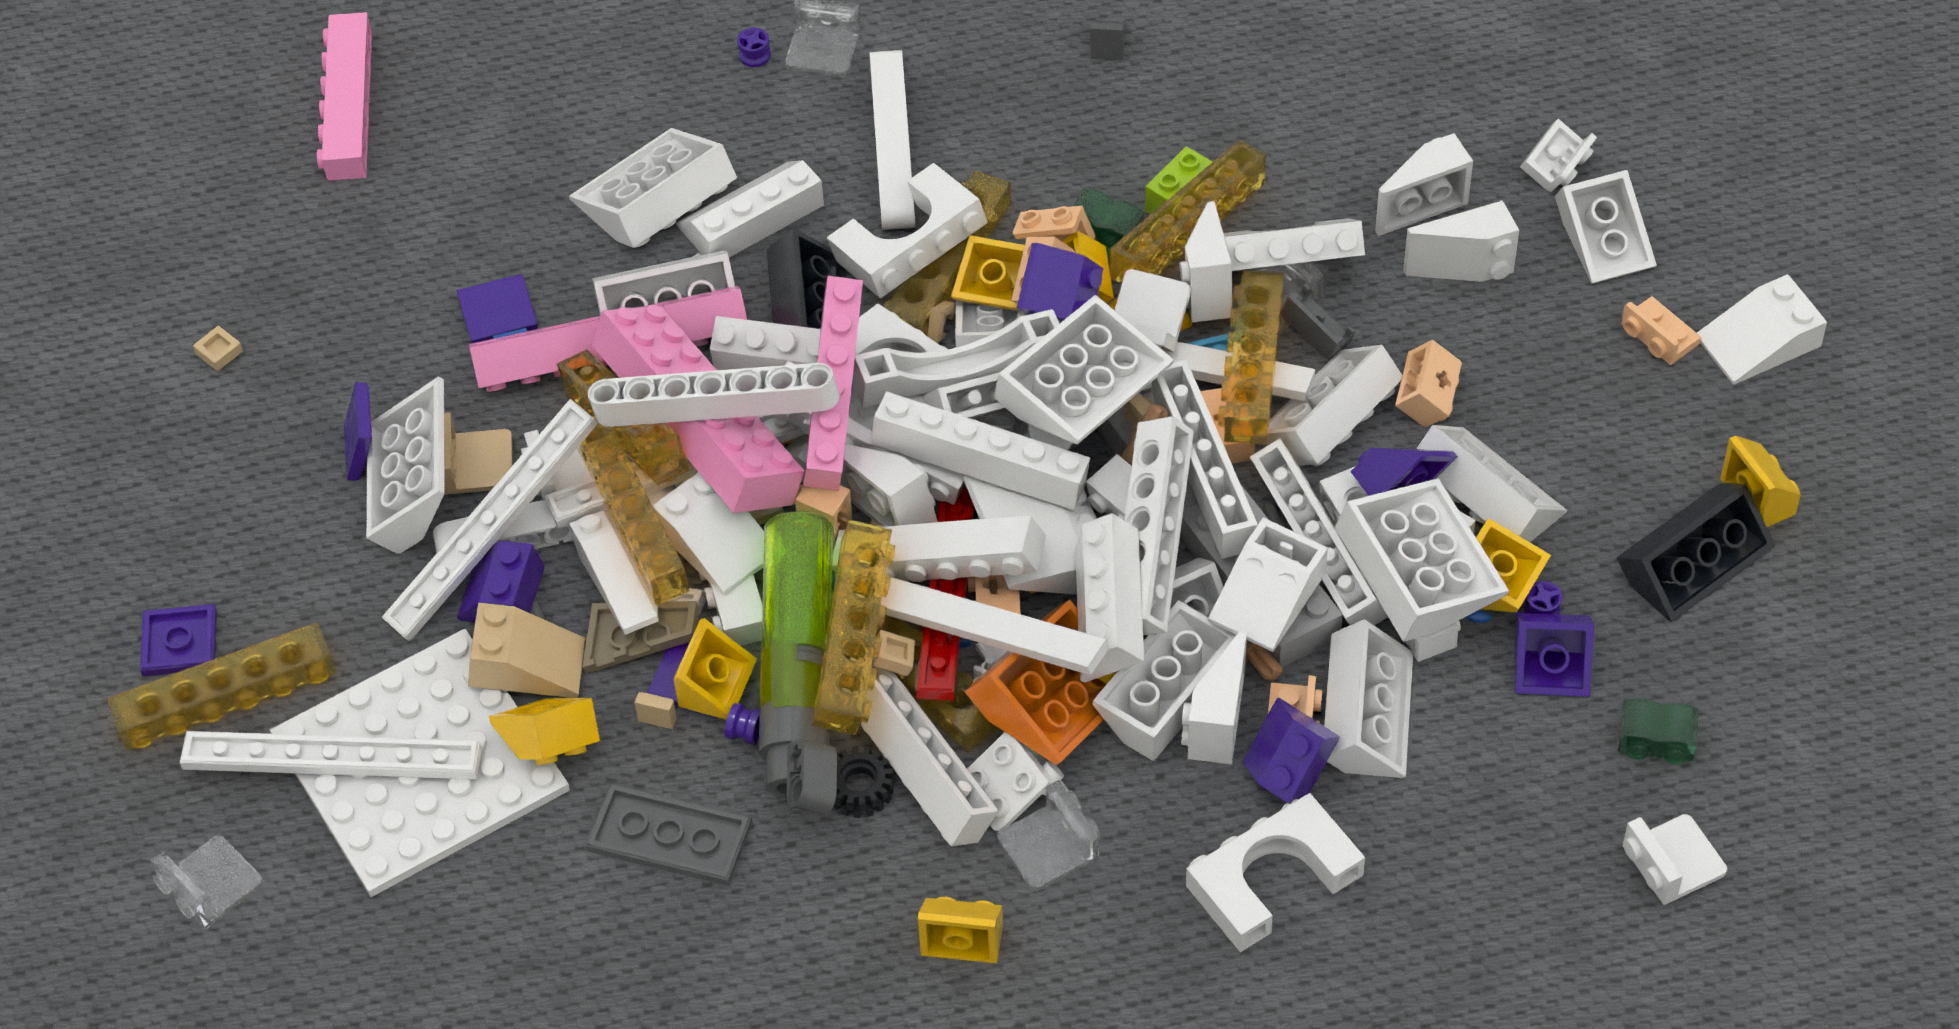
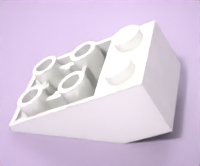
[1208,518,1328,652]

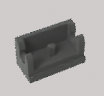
[1280,283,1355,360]

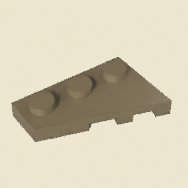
[582,601,700,673]

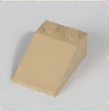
[468,602,585,698]

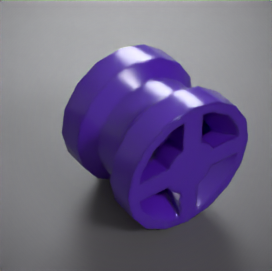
[737,27,771,67]
[1524,581,1563,614]
[725,702,761,745]

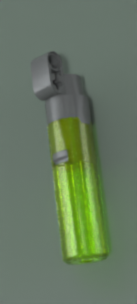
[759,511,837,814]

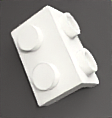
[1520,119,1597,192]

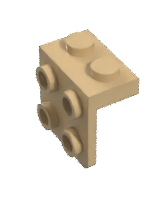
[444,412,513,495]

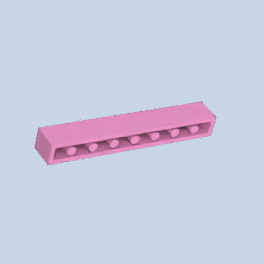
[469,286,747,392]

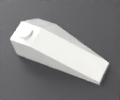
[569,511,659,635]

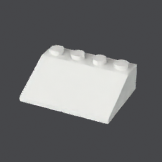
[569,128,737,248]
[994,295,1174,444]
[366,377,444,554]
[963,475,1097,594]
[1335,478,1509,642]

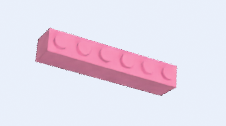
[317,12,372,180]
[803,276,863,491]

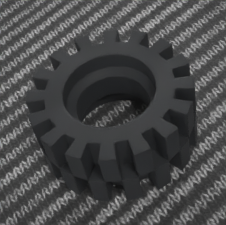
[833,746,894,818]

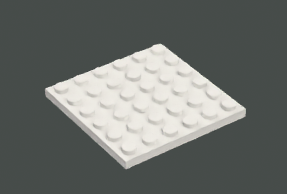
[270,629,570,897]

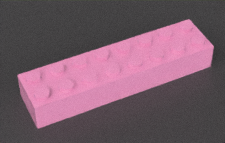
[592,305,805,513]

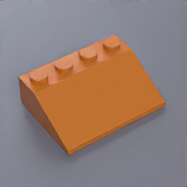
[964,599,1107,765]

